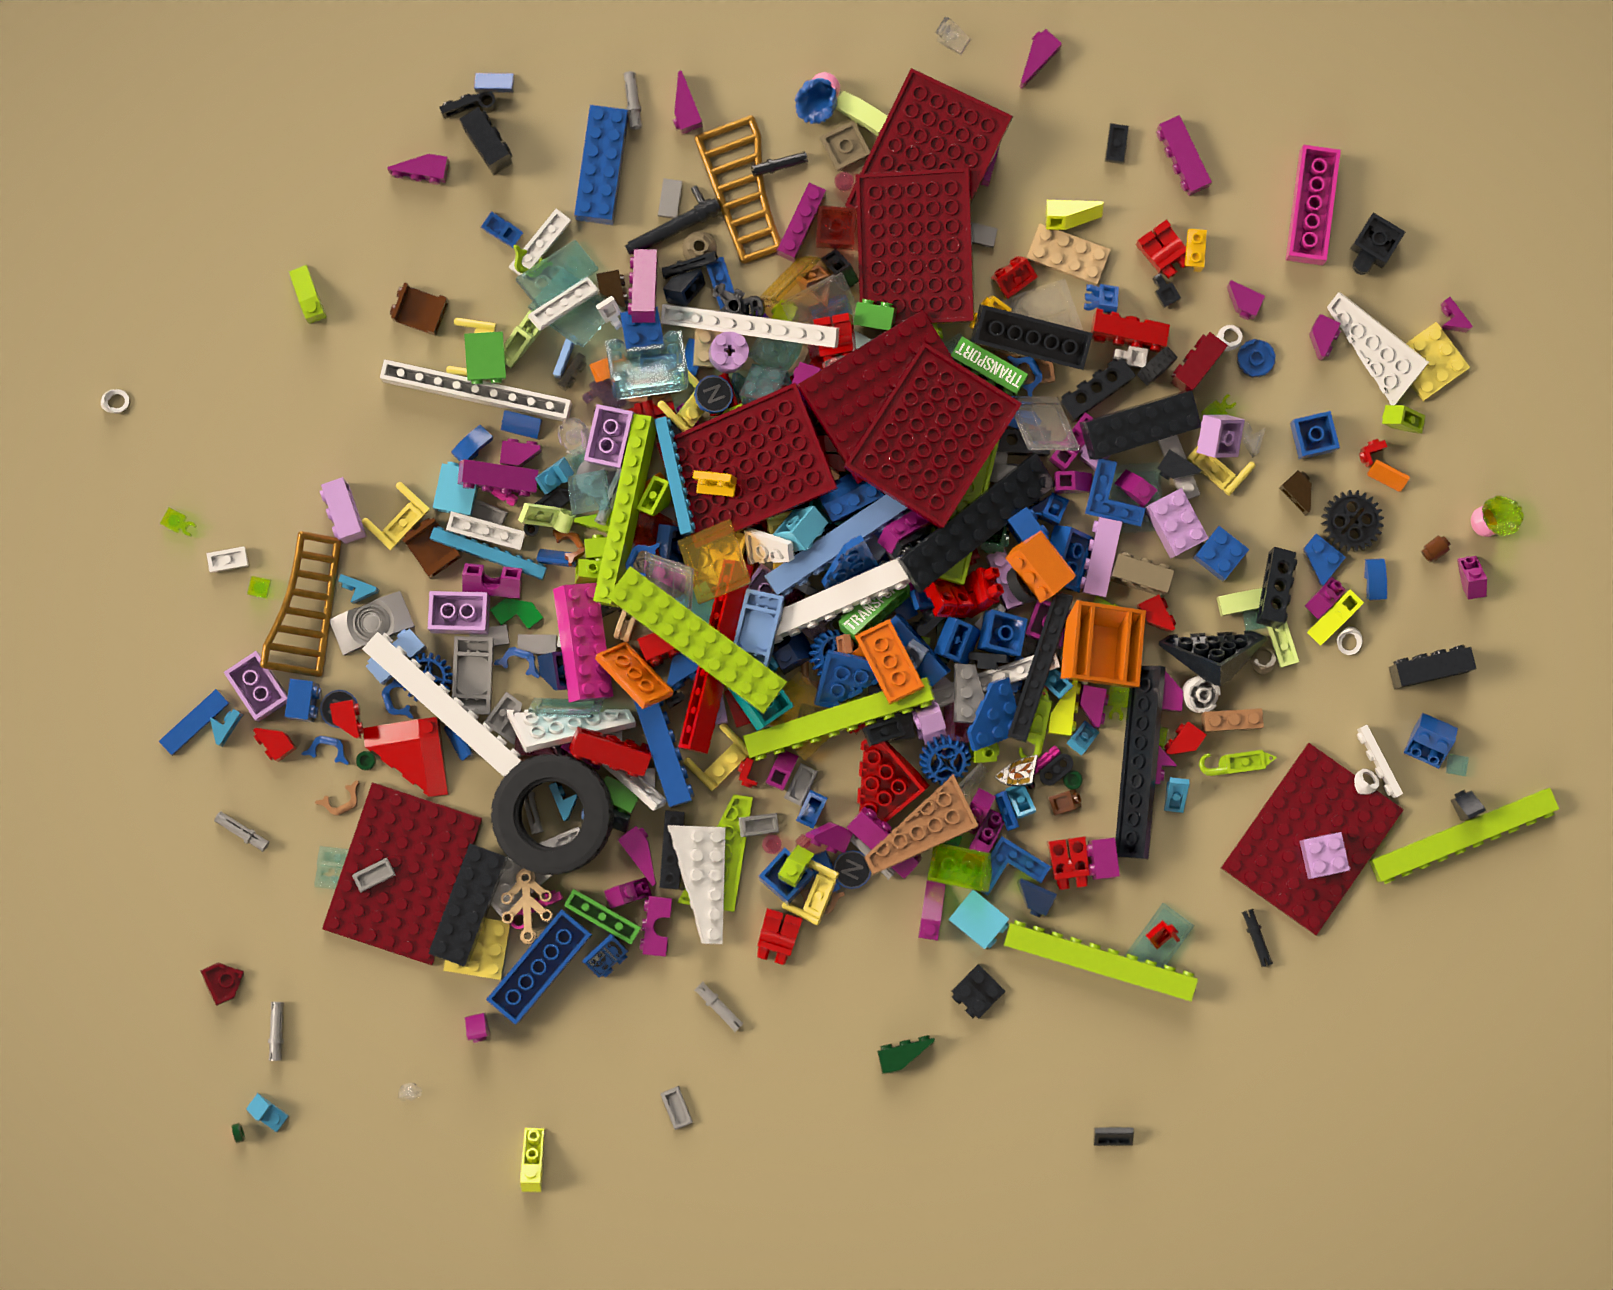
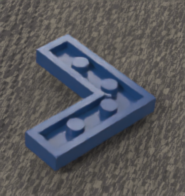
[1085,458,1146,527]
[971,836,1051,896]

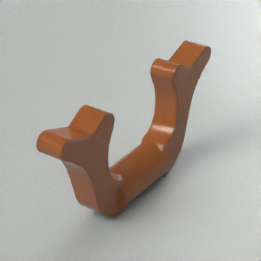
[552,529,585,567]

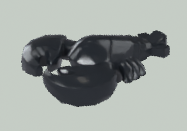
[712,283,765,335]

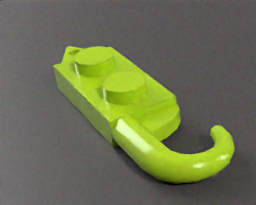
[1019,687,1053,758]
[1199,750,1277,776]

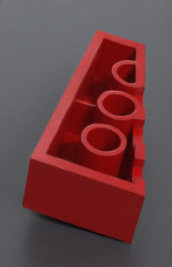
[1091,308,1170,352]
[569,727,652,777]

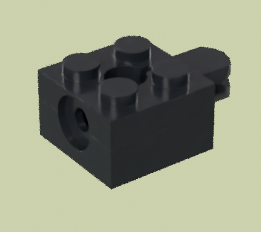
[1350,212,1406,275]

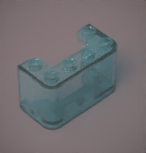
[605,331,689,399]

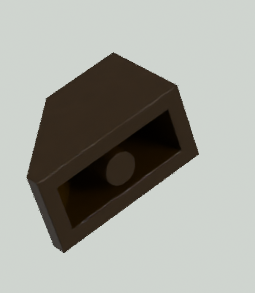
[1279,470,1312,515]

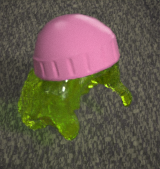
[1470,495,1524,537]

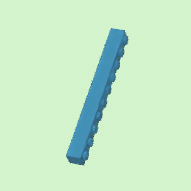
[654,416,696,536]
[430,526,547,580]

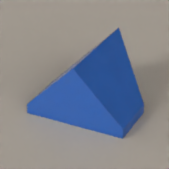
[1028,492,1069,526]

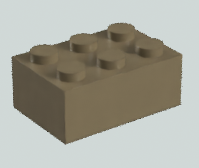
[1110,552,1174,597]

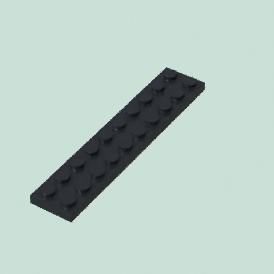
[897,453,1055,592]
[1115,666,1166,859]

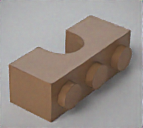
[1201,708,1264,733]

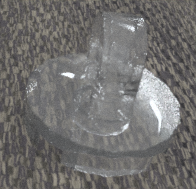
[558,417,591,456]

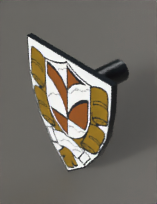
[995,755,1038,789]

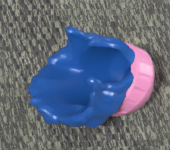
[794,72,840,124]

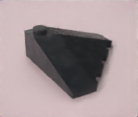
[1159,631,1267,686]

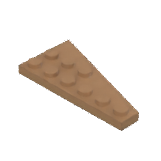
[864,774,978,875]

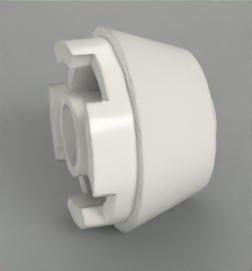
[1182,676,1221,713]

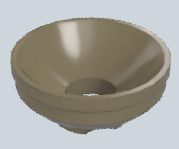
[683,231,717,260]
[783,344,811,376]

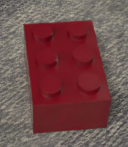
[1171,332,1228,391]

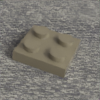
[820,120,870,172]

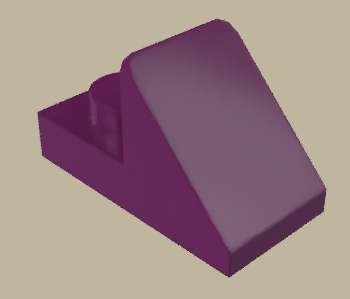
[1440,297,1473,333]
[1155,746,1177,785]

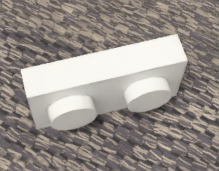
[207,547,249,573]

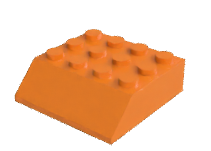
[1061,600,1146,688]

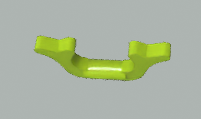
[513,245,553,278]

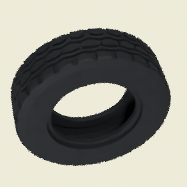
[491,754,614,875]

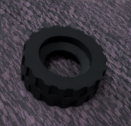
[1137,346,1178,386]

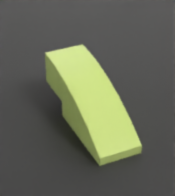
[835,91,887,136]
[504,310,542,368]
[1217,588,1276,617]

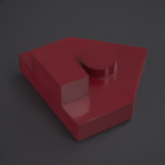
[200,962,244,1006]

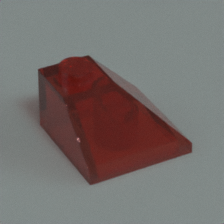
[632,511,678,557]

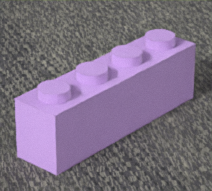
[1080,517,1122,597]

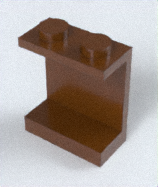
[390,282,449,336]
[402,517,462,579]

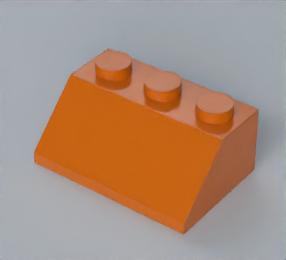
[1006,531,1076,603]

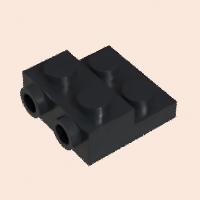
[951,964,1006,1019]

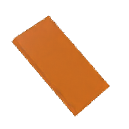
[855,619,924,705]
[595,642,674,709]

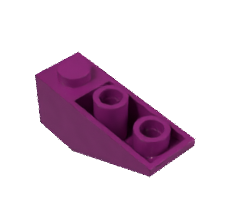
[387,154,449,185]
[961,808,1004,871]

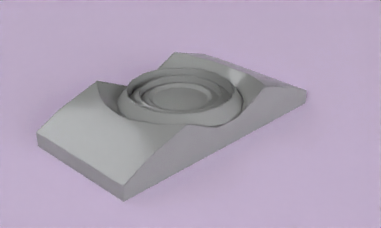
[330,591,415,655]
[452,636,493,714]

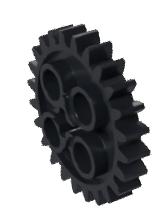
[1321,490,1384,552]

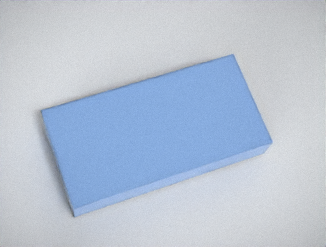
[553,338,574,379]

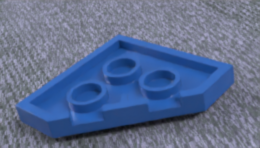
[821,535,879,589]
[814,650,878,708]
[967,677,1017,751]

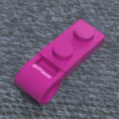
[510,890,564,929]

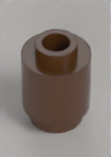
[1421,535,1451,563]

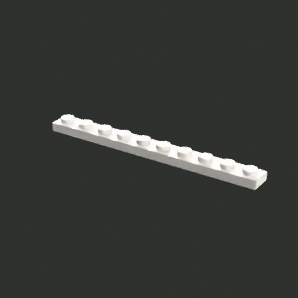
[661,304,839,348]

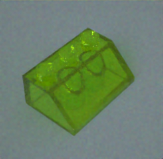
[927,844,992,892]

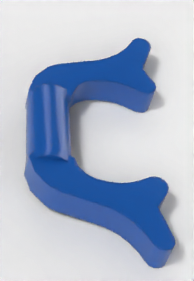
[1008,356,1043,398]
[625,543,660,577]
[494,647,540,678]
[382,679,414,719]
[302,736,349,765]

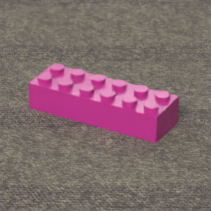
[1285,145,1341,266]
[553,583,613,703]

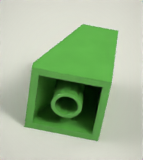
[464,332,506,385]

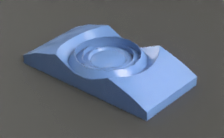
[734,589,784,668]

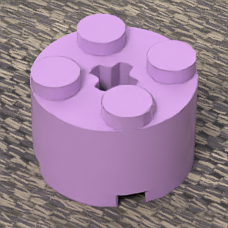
[709,331,749,373]

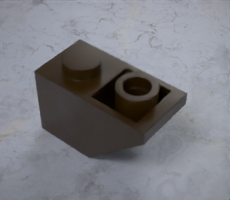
[596,270,629,311]

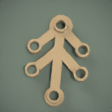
[501,868,553,945]

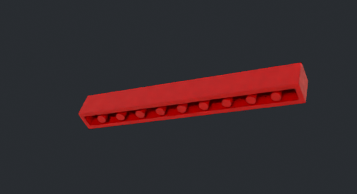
[678,560,753,754]

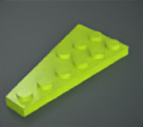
[677,794,753,912]

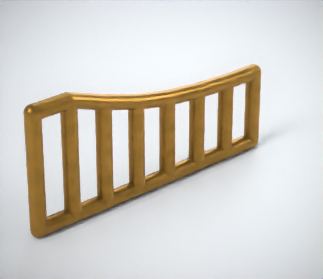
[694,115,781,263]
[260,531,341,677]

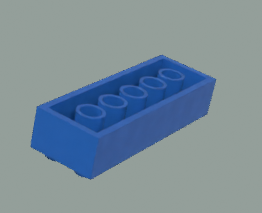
[574,105,629,225]
[633,699,695,809]
[486,909,593,1025]

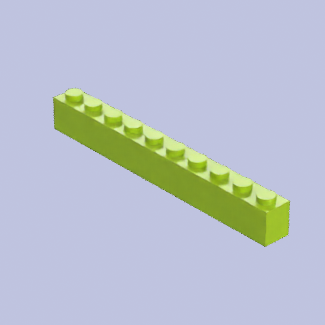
[593,414,657,608]
[743,677,936,761]
[1369,788,1559,884]
[1004,920,1198,1002]

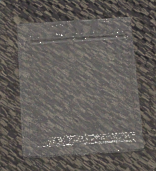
[781,272,856,350]
[1001,279,1083,330]
[1011,396,1080,451]
[644,552,694,611]

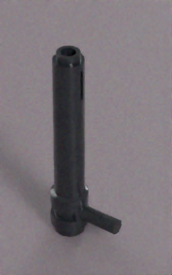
[625,185,721,255]

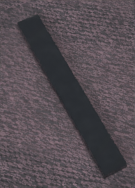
[1008,591,1074,743]

